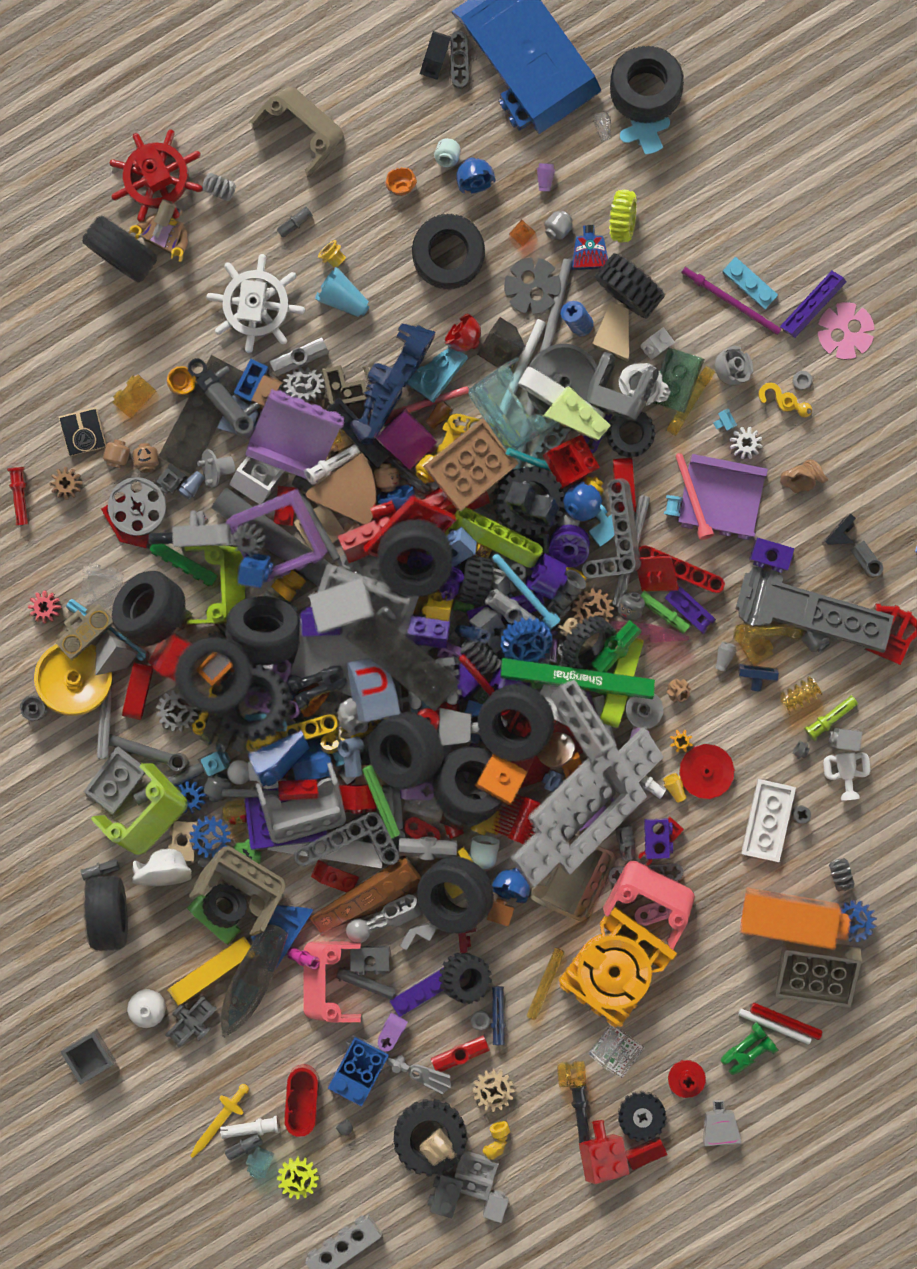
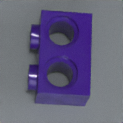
[644,818,673,859]

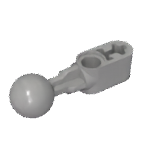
[346,895,422,943]

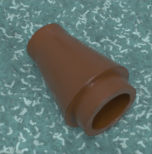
[426,400,453,429]

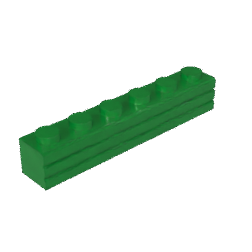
[149,544,218,587]

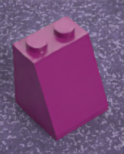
[377,408,437,470]

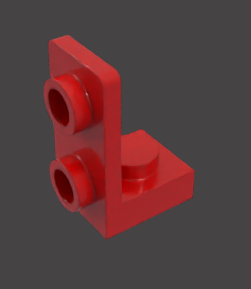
[311,859,359,893]

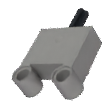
[149,511,236,548]

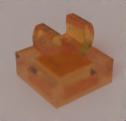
[509,219,536,247]

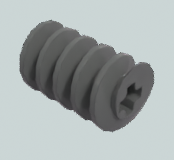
[460,638,501,675]

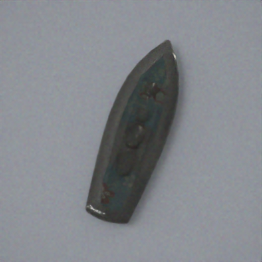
[221,924,288,1038]

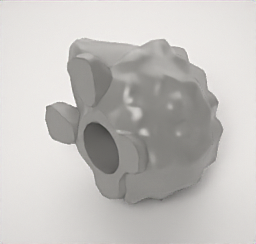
[338,698,369,735]

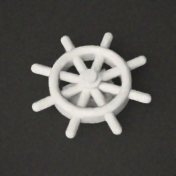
[206,254,305,353]

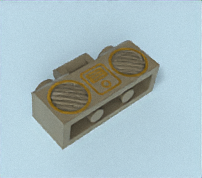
[55,604,113,661]

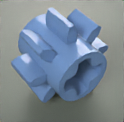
[542,770,565,792]

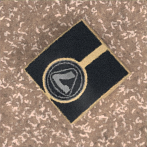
[59,407,106,456]

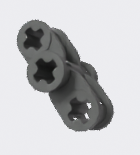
[165,995,217,1048]

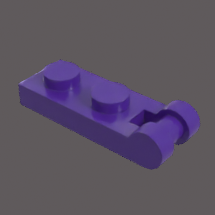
[664,585,716,634]

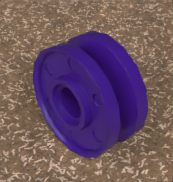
[549,524,590,567]

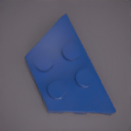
[251,905,314,973]

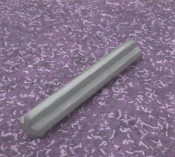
[97,686,112,760]

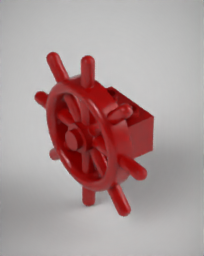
[109,129,203,222]

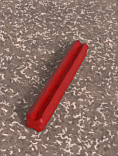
[750,1003,823,1040]

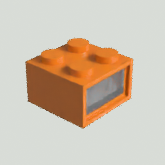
[196,653,234,686]

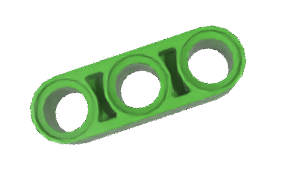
[187,895,241,945]

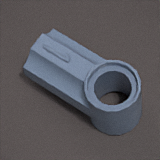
[338,736,364,777]

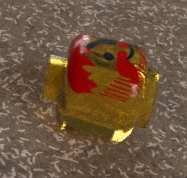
[222,800,247,826]

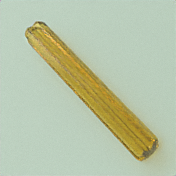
[527,948,564,1020]

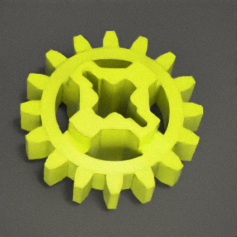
[277,1156,319,1200]

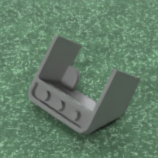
[256,763,346,843]

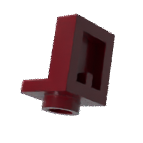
[458,926,477,953]

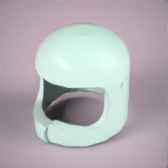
[469,835,500,869]

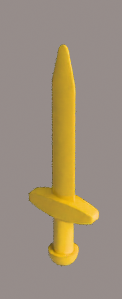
[191,1084,249,1158]

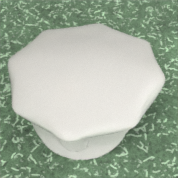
[132,849,192,886]

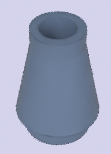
[178,471,205,500]

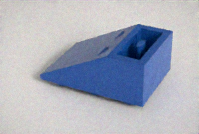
[328,1037,389,1107]

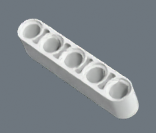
[518,367,605,419]

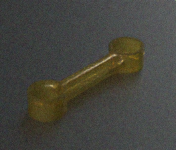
[666,365,715,436]
[733,624,804,644]

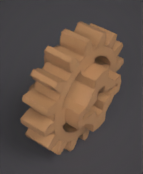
[572,588,614,624]

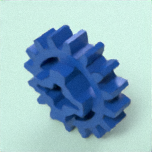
[189,816,231,858]
[840,900,877,942]

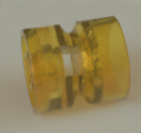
[557,1061,586,1087]

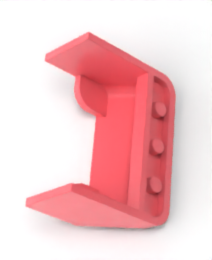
[603,861,695,949]
[304,941,361,1022]

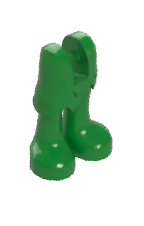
[720,1022,779,1075]

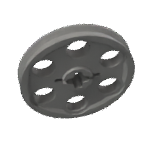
[108,477,166,535]

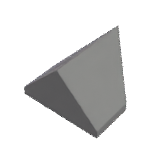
[96,630,138,675]

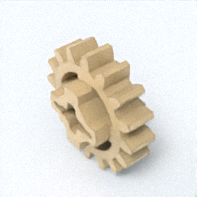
[473,1069,514,1112]

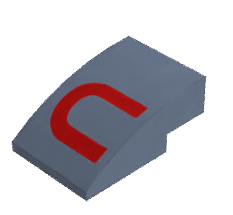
[347,655,400,722]

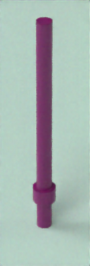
[681,267,781,335]

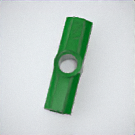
[592,620,642,673]

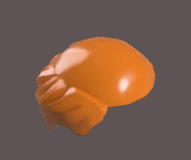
[386,167,417,196]

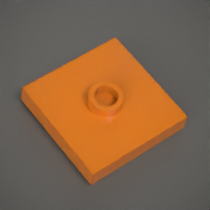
[476,754,527,805]

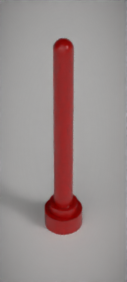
[459,655,516,720]

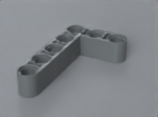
[582,479,641,578]
[293,813,399,866]

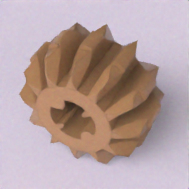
[49,467,83,500]

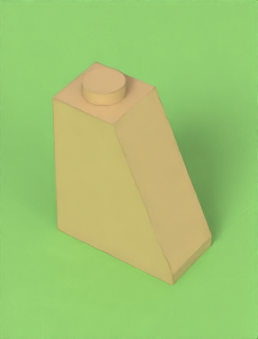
[592,301,629,362]

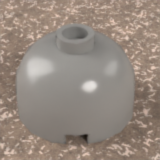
[715,346,753,386]

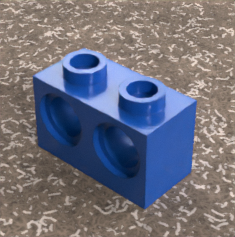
[499,89,532,131]
[238,553,273,588]

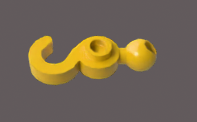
[758,383,812,418]

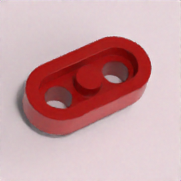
[404,817,440,840]

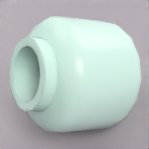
[434,138,461,167]

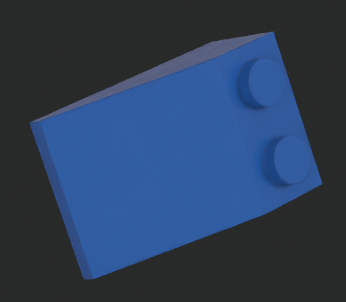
[248,731,309,787]

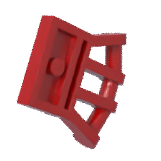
[864,604,917,665]

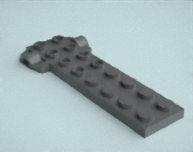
[735,567,894,653]

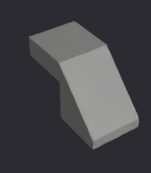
[400,922,437,950]

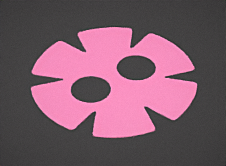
[818,302,874,359]

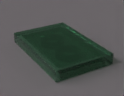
[651,348,705,413]

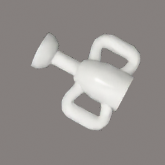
[823,752,871,800]

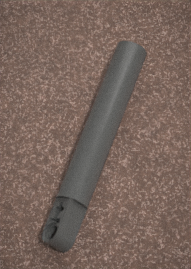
[211,487,332,587]

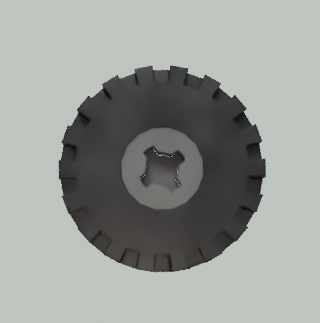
[617,1091,667,1142]

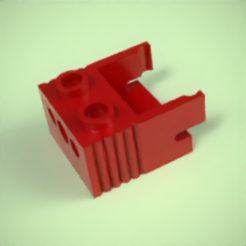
[543,434,600,489]

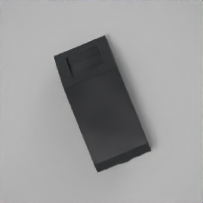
[419,31,451,80]

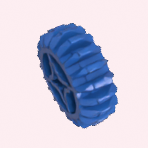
[501,616,553,663]

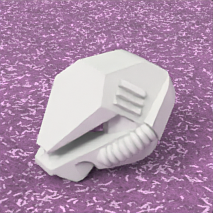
[619,363,670,406]

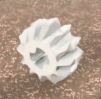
[730,427,762,459]

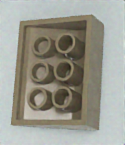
[775,940,862,1008]

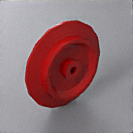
[679,744,735,799]

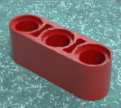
[613,457,636,513]
[122,662,153,720]

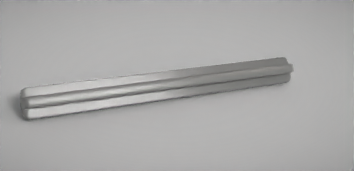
[612,495,650,607]

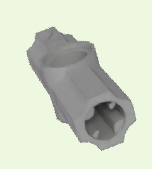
[270,338,329,377]
[485,589,536,623]
[398,837,457,860]

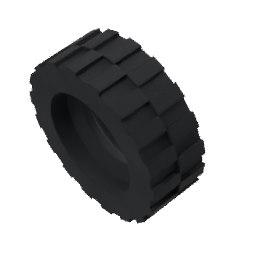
[202,884,247,928]

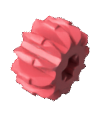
[28,591,62,623]

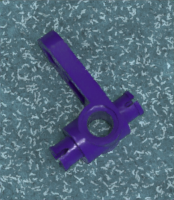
[407,551,464,601]

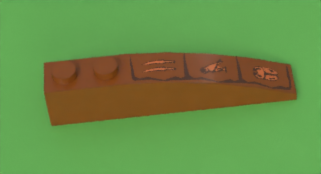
[310,856,421,933]

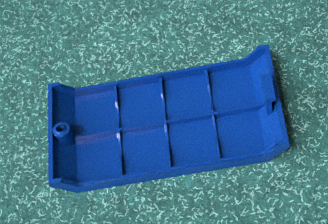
[451,0,602,134]

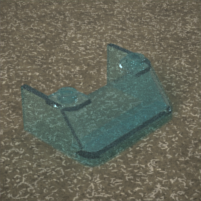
[469,357,558,450]

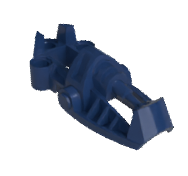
[350,323,436,445]

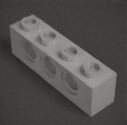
[550,680,616,761]
[305,1214,382,1269]

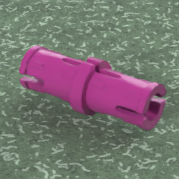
[287,947,320,969]

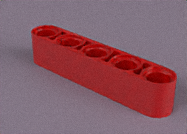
[639,545,725,593]

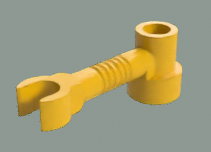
[192,686,221,736]

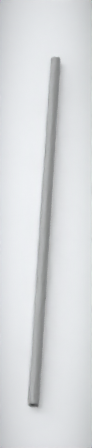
[476,259,573,608]

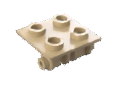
[293,505,345,551]
[558,618,593,648]

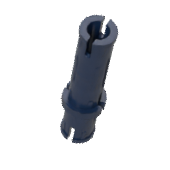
[455,625,490,642]
[491,986,506,1045]

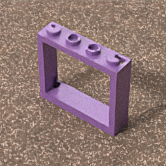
[226,489,328,582]

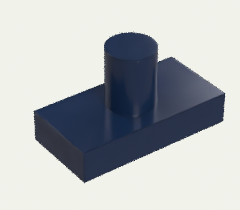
[738,664,779,691]

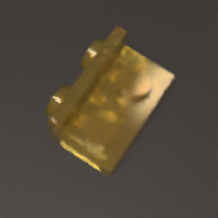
[112,374,157,419]

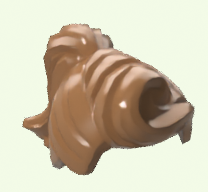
[780,459,829,493]

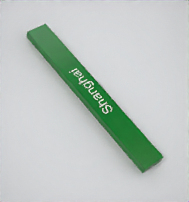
[500,658,655,700]

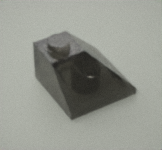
[477,317,525,375]

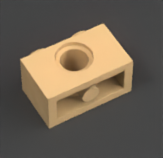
[168,820,199,861]

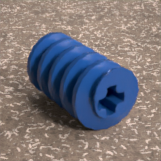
[561,301,594,336]

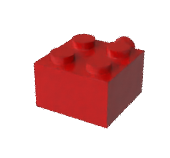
[579,1120,630,1184]

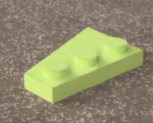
[543,387,610,440]

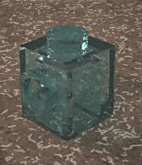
[245,1146,274,1179]

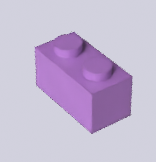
[437,642,465,663]

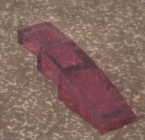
[610,621,689,642]

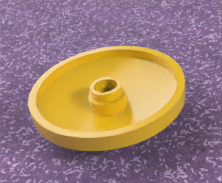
[34,644,112,716]

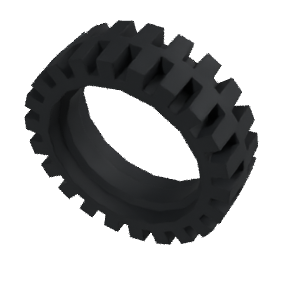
[562,616,616,670]

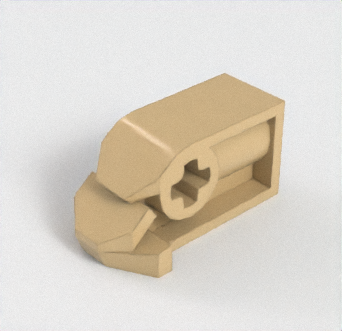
[420,1128,455,1165]

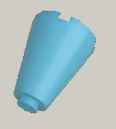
[315,267,370,317]

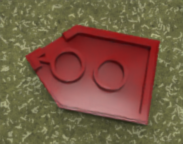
[101,489,152,549]

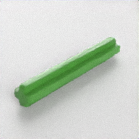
[362,765,400,838]

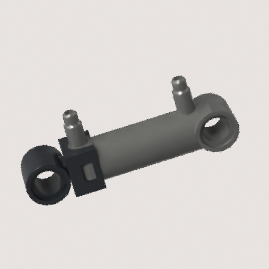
[188,358,260,439]

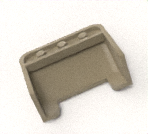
[529,834,615,921]

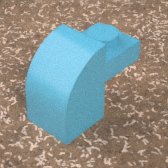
[588,504,614,547]

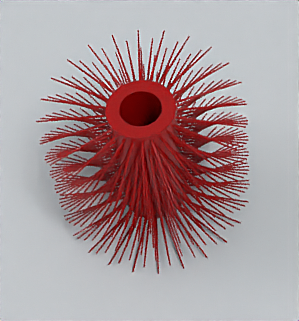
[491,794,542,845]

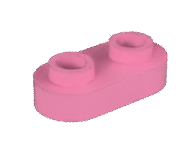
[634,901,672,926]

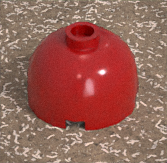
[445,313,481,352]

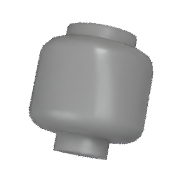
[544,211,573,240]

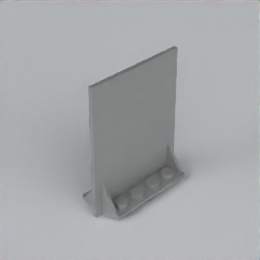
[290,564,419,696]

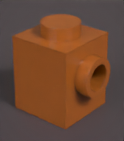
[486,898,514,927]

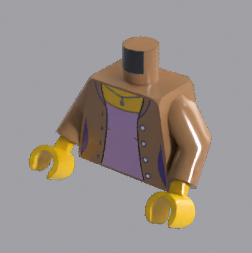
[129,207,188,262]

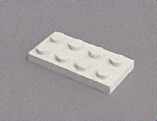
[741,779,796,862]

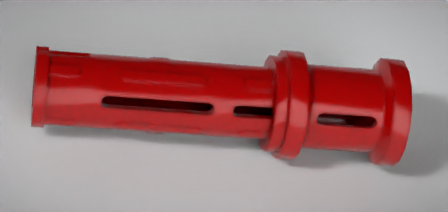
[7,467,28,526]

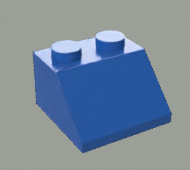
[293,738,335,780]

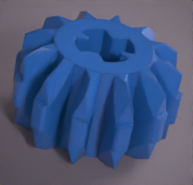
[178,781,206,814]

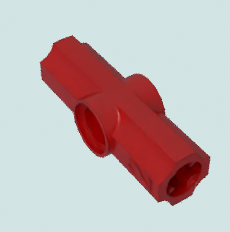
[431,1035,490,1072]

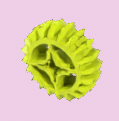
[610,190,637,243]

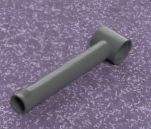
[109,734,188,771]
[134,752,213,805]

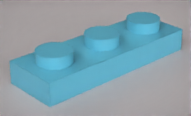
[722,257,778,310]

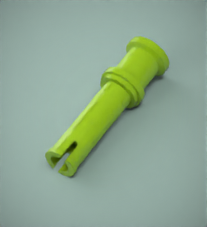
[804,695,858,742]

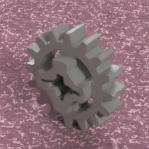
[283,367,325,404]
[156,690,198,731]

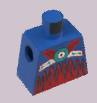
[572,225,608,270]

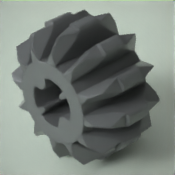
[232,523,266,557]
[829,858,855,891]

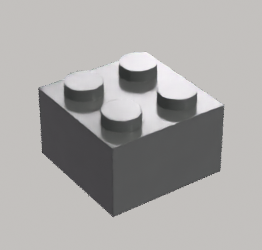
[60,1028,116,1085]

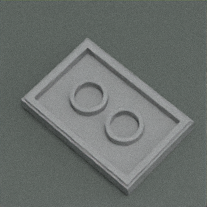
[309,577,374,633]
[83,747,146,815]

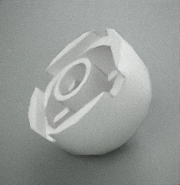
[127,989,166,1028]

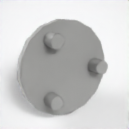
[197,449,235,488]

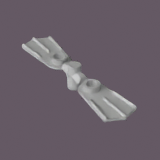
[345,1035,451,1095]

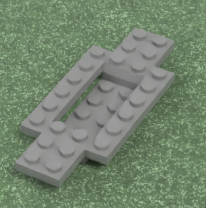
[511,728,664,887]

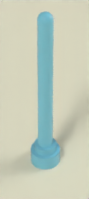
[493,554,561,629]

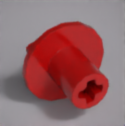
[668,1060,706,1098]

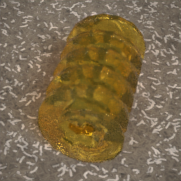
[780,676,823,715]

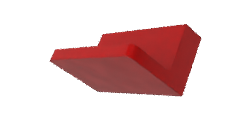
[625,1136,668,1170]

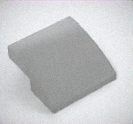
[454,1150,499,1201]

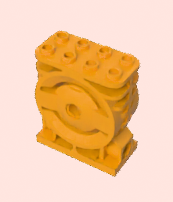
[558,905,677,1028]

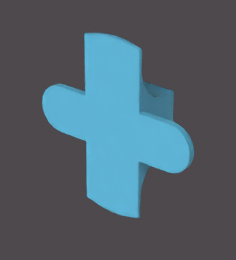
[620,117,670,154]

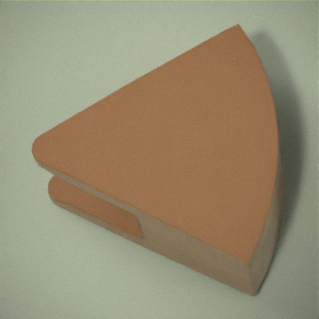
[306,453,377,525]

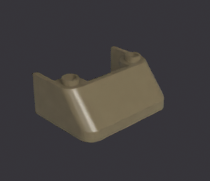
[250,87,343,177]
[188,846,285,936]

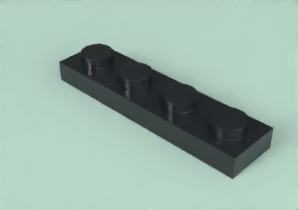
[326,398,391,468]

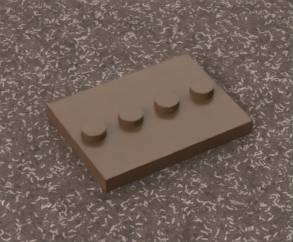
[423,418,519,512]

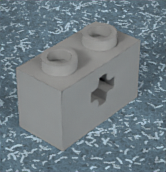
[829,728,862,751]

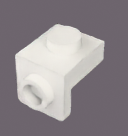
[640,327,675,360]

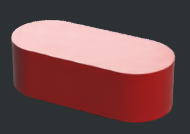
[284,1064,319,1137]

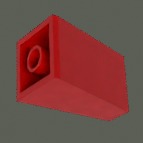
[148,633,193,681]

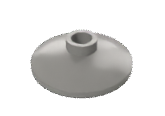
[625,693,663,729]

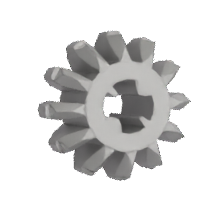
[203,173,236,201]

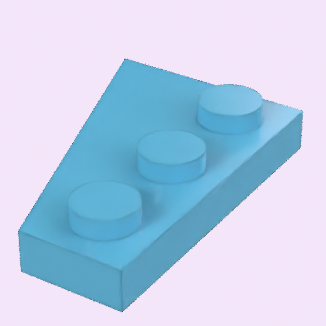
[407,347,468,403]

